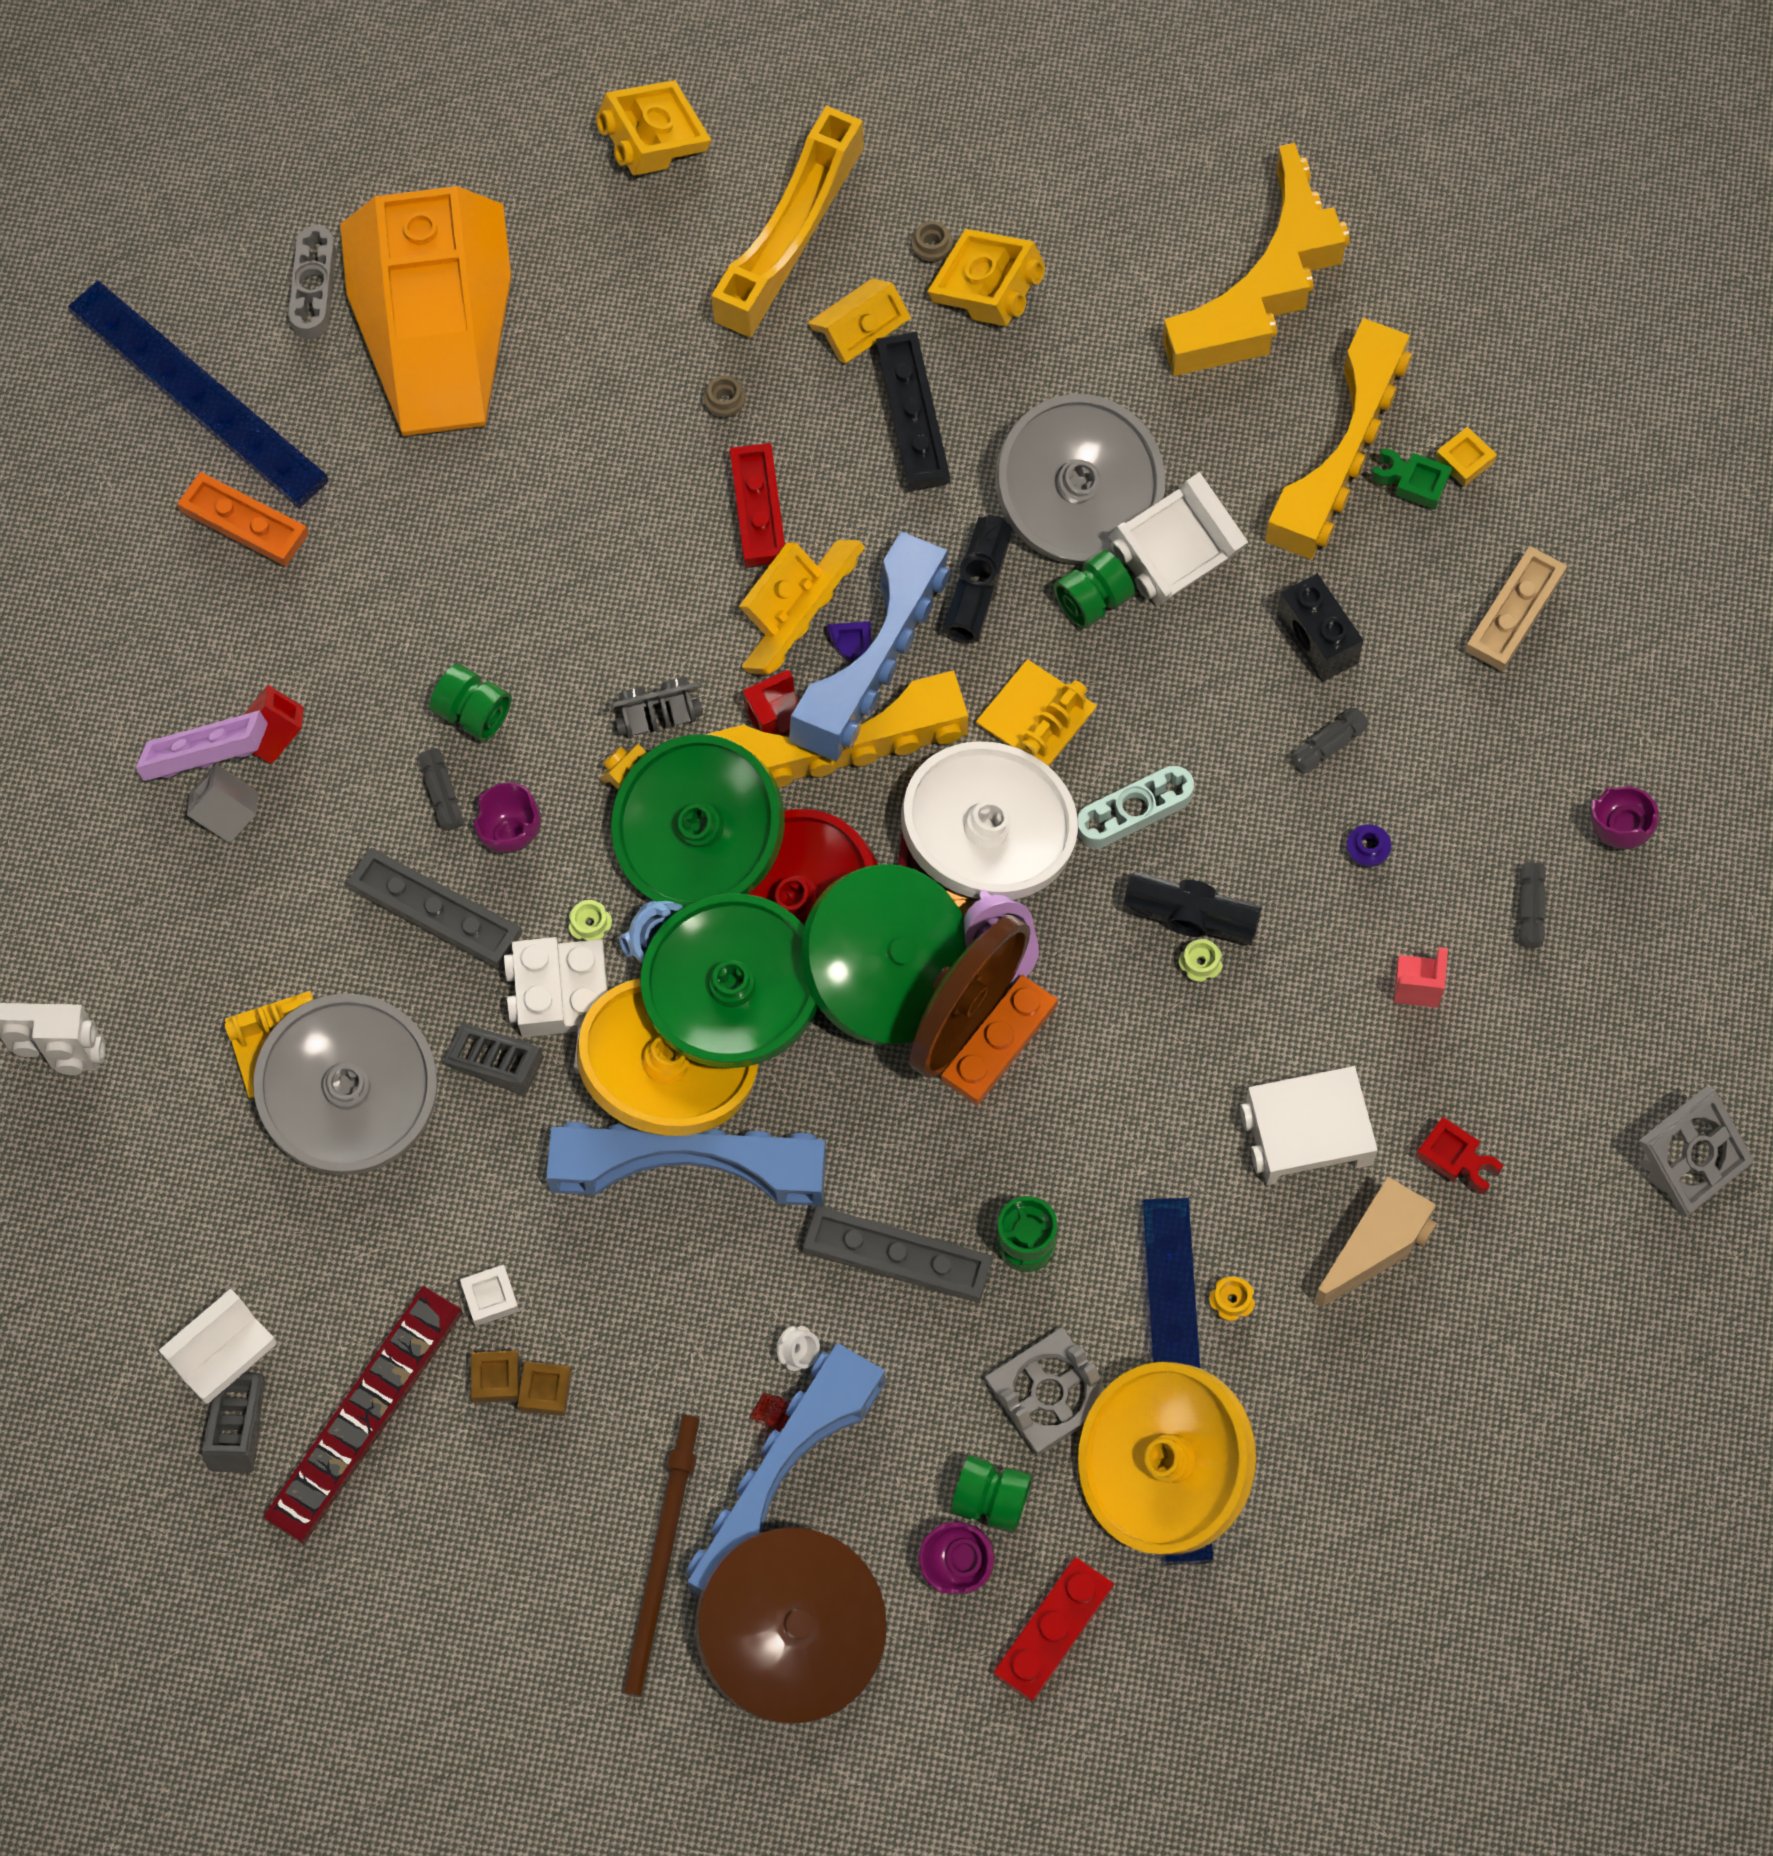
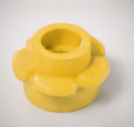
[1209,1276,1255,1321]

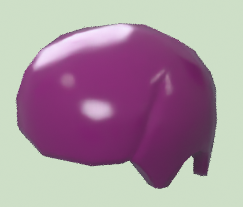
[473,782,541,853]
[1591,786,1660,849]
[918,1522,996,1594]

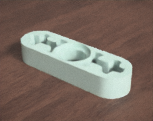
[1077,766,1194,848]

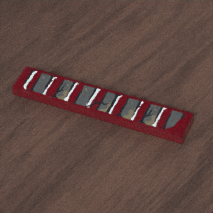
[263,1286,463,1545]

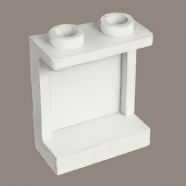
[1109,472,1248,606]
[1240,1066,1378,1185]

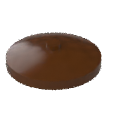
[909,915,1030,1078]
[695,1528,887,1724]

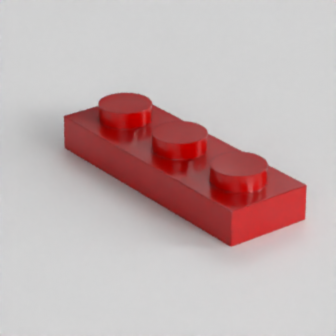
[730,443,785,567]
[993,1556,1114,1704]

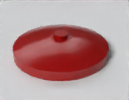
[749,809,878,927]

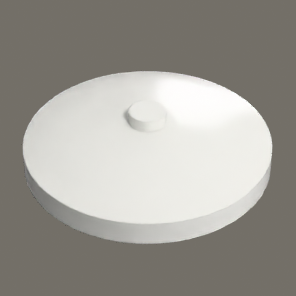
[901,742,1078,900]

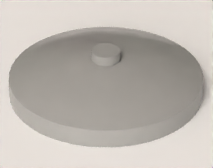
[995,394,1165,565]
[253,994,438,1175]

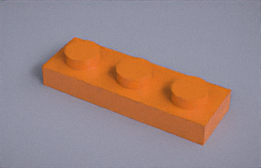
[177,471,309,567]
[941,974,1058,1107]

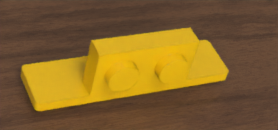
[738,540,865,675]

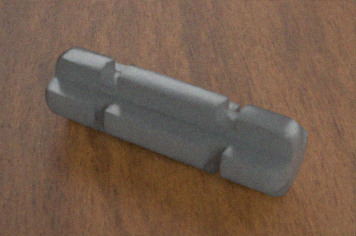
[1292,708,1368,773]
[418,748,464,831]
[1519,862,1546,948]

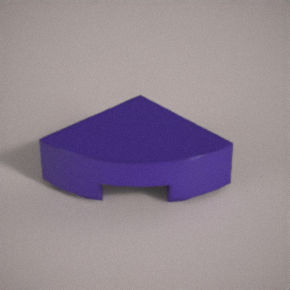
[827,621,872,663]

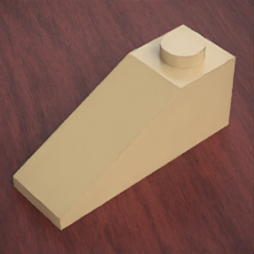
[1314,1177,1437,1307]

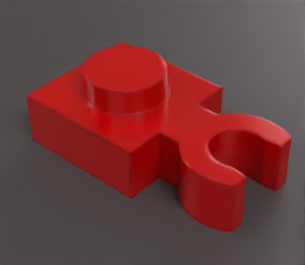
[1415,1117,1503,1194]

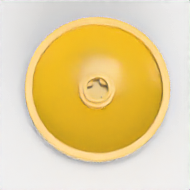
[576,978,758,1136]
[1078,1362,1256,1555]

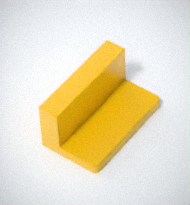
[808,278,911,363]

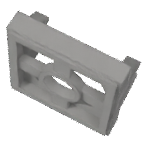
[1638,1087,1755,1216]
[985,1327,1105,1456]

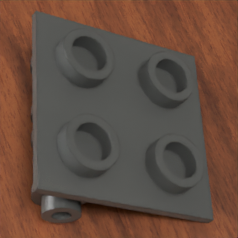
[612,677,703,738]

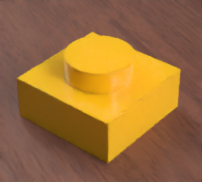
[1435,426,1497,487]

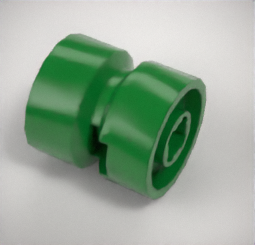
[1053,550,1135,629]
[429,663,512,742]
[997,1196,1058,1272]
[950,1454,1032,1534]

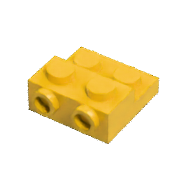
[596,80,712,176]
[927,229,1045,327]

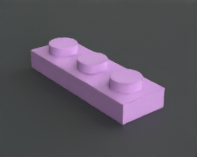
[136,710,268,781]

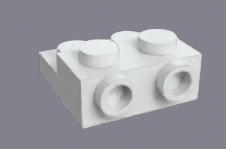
[504,937,608,1037]
[0,1003,106,1075]

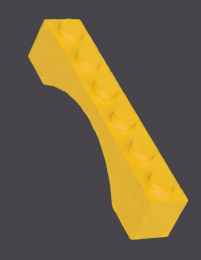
[711,105,864,338]
[1265,318,1413,560]
[706,670,968,788]

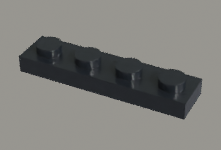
[876,331,950,491]

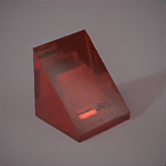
[749,1392,790,1432]

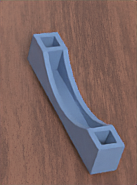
[789,531,950,762]
[546,1122,826,1206]
[686,1343,886,1597]

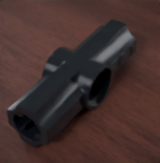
[943,514,1014,644]
[1123,871,1262,946]

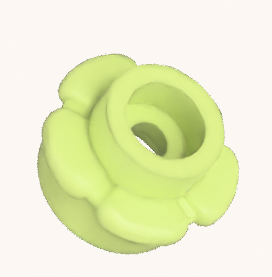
[568,900,612,941]
[1179,939,1223,982]

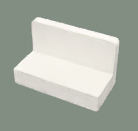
[159,1289,277,1403]

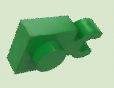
[1371,448,1453,510]

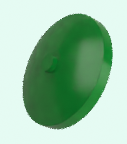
[611,734,785,907]
[801,864,966,1045]
[640,893,818,1068]

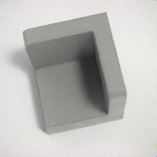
[187,764,258,842]

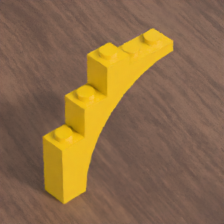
[1162,143,1350,376]

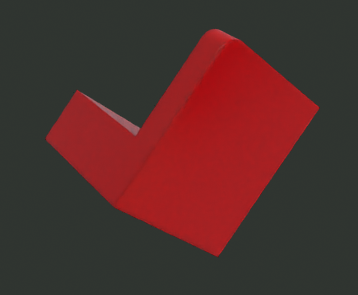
[743,670,800,736]
[243,685,304,763]

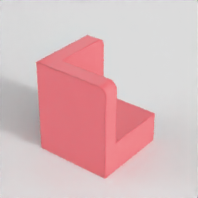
[1394,947,1448,1008]

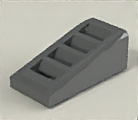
[443,1023,544,1097]
[202,1373,265,1473]

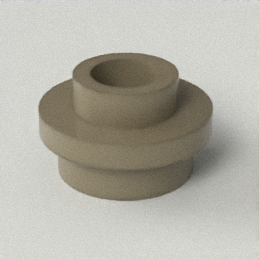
[911,221,953,261]
[704,375,746,417]

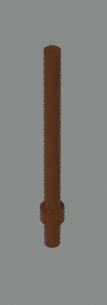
[623,1415,700,1697]

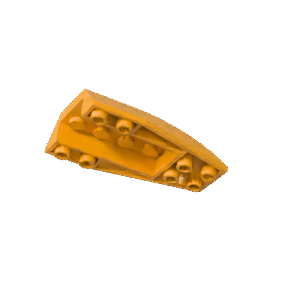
[340,186,512,436]

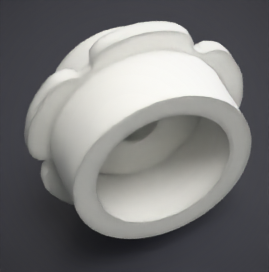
[777,1326,820,1371]

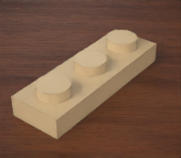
[1465,546,1567,672]

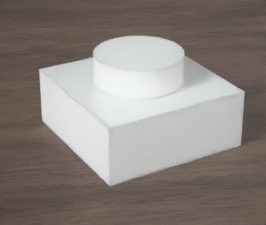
[460,1264,519,1326]

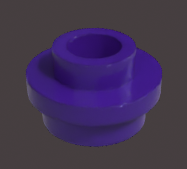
[1347,824,1391,868]

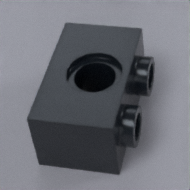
[1276,573,1364,682]

